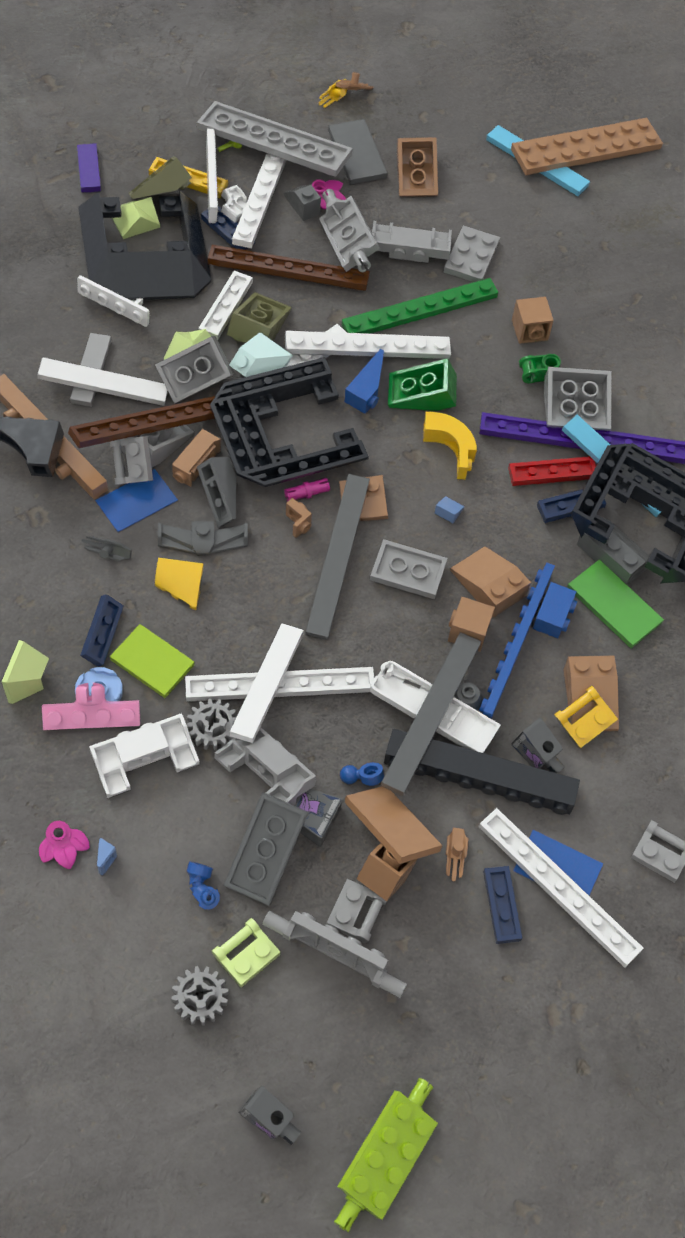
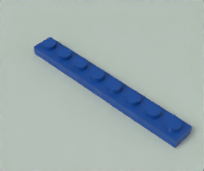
[479,562,555,719]

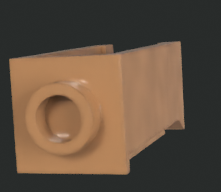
[172,429,221,487]

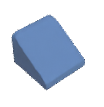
[434,496,464,523]
[97,838,117,875]

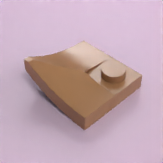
[339,475,388,521]

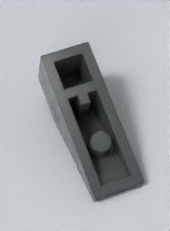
[197,457,236,528]

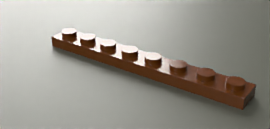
[208,245,370,291]
[68,396,215,448]

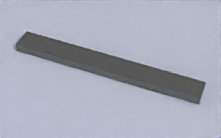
[305,474,370,640]
[381,632,481,796]

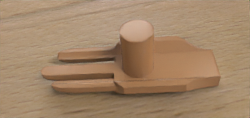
[336,72,374,90]
[446,828,468,882]

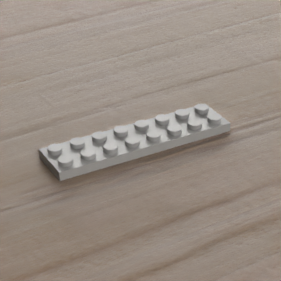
[197,101,353,177]

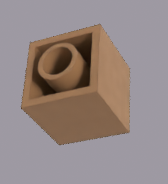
[512,297,554,344]
[448,597,495,652]
[357,843,417,901]

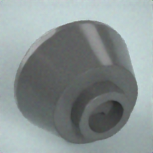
[454,683,483,710]

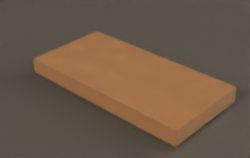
[345,786,442,864]

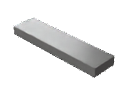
[70,333,111,407]

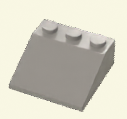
[544,367,611,431]

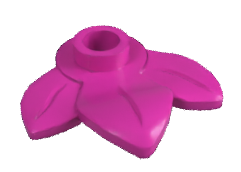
[312,180,346,210]
[39,821,90,869]

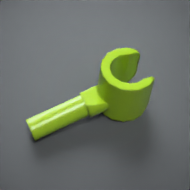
[217,141,242,152]

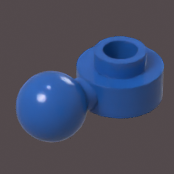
[340,762,384,786]

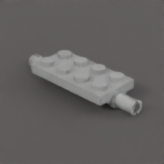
[319,189,380,272]
[263,911,407,998]

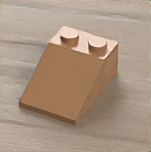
[397,137,438,197]
[450,546,531,618]
[563,656,619,731]

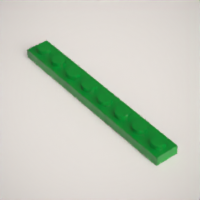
[341,278,499,334]

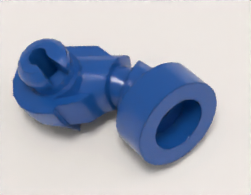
[186,861,220,909]

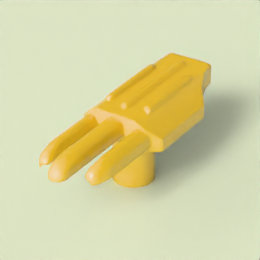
[319,79,347,108]

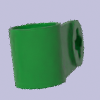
[519,354,561,383]

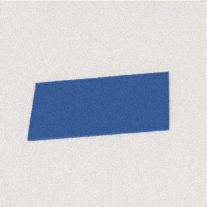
[95,469,178,532]
[513,830,603,895]

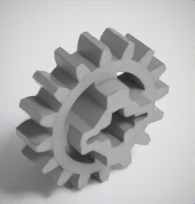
[186,699,236,750]
[171,966,228,1026]

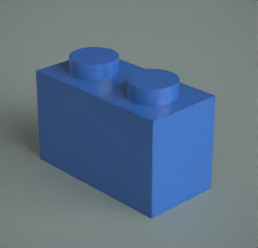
[533,582,578,639]

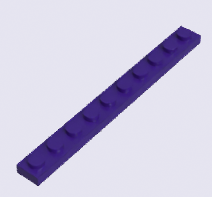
[479,412,685,464]

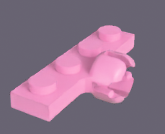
[42,683,140,730]

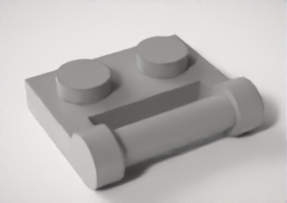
[110,436,153,485]
[631,820,685,883]
[327,879,387,943]

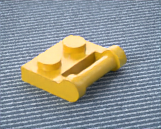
[554,686,618,748]

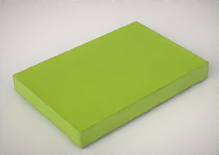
[110,624,195,698]

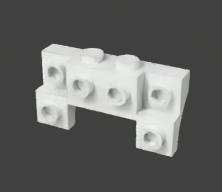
[89,713,200,798]

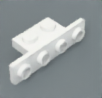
[77,276,150,327]

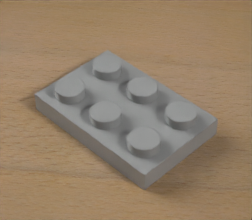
[444,226,500,282]
[370,539,448,599]

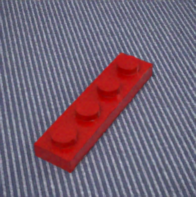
[508,457,596,486]

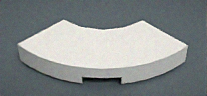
[221,185,247,223]

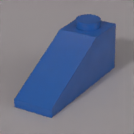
[344,349,384,414]

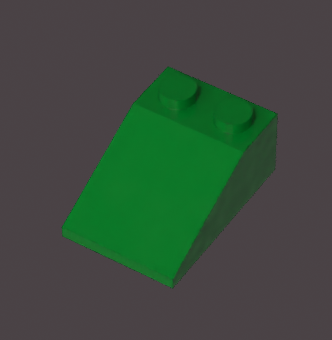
[388,358,457,411]

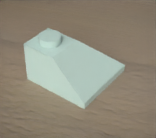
[229,333,293,377]

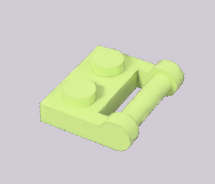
[211,918,280,988]

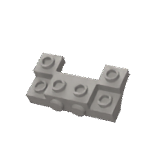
[372,221,452,263]
[215,727,316,805]

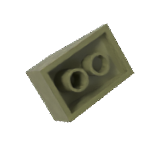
[129,156,192,199]
[227,292,292,343]

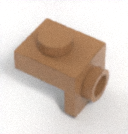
[286,498,312,538]

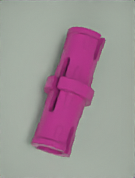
[284,478,330,502]

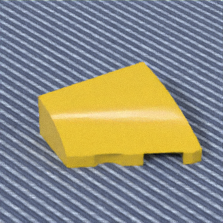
[155,558,204,610]

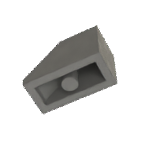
[284,185,321,221]

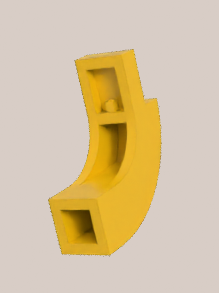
[423,412,477,480]

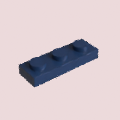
[201,206,255,250]
[537,489,606,523]
[80,594,124,667]
[483,866,522,944]

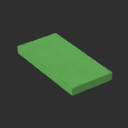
[567,560,664,649]

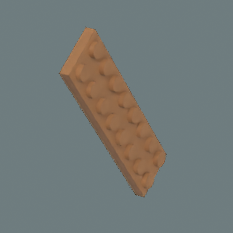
[511,118,663,175]

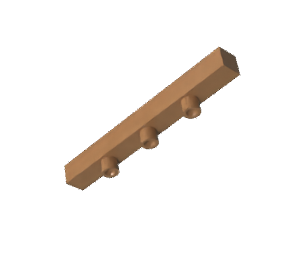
[0,374,108,500]

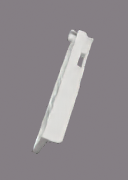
[370,661,501,753]

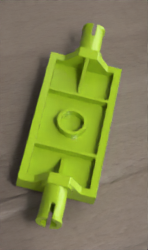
[334,1078,438,1232]

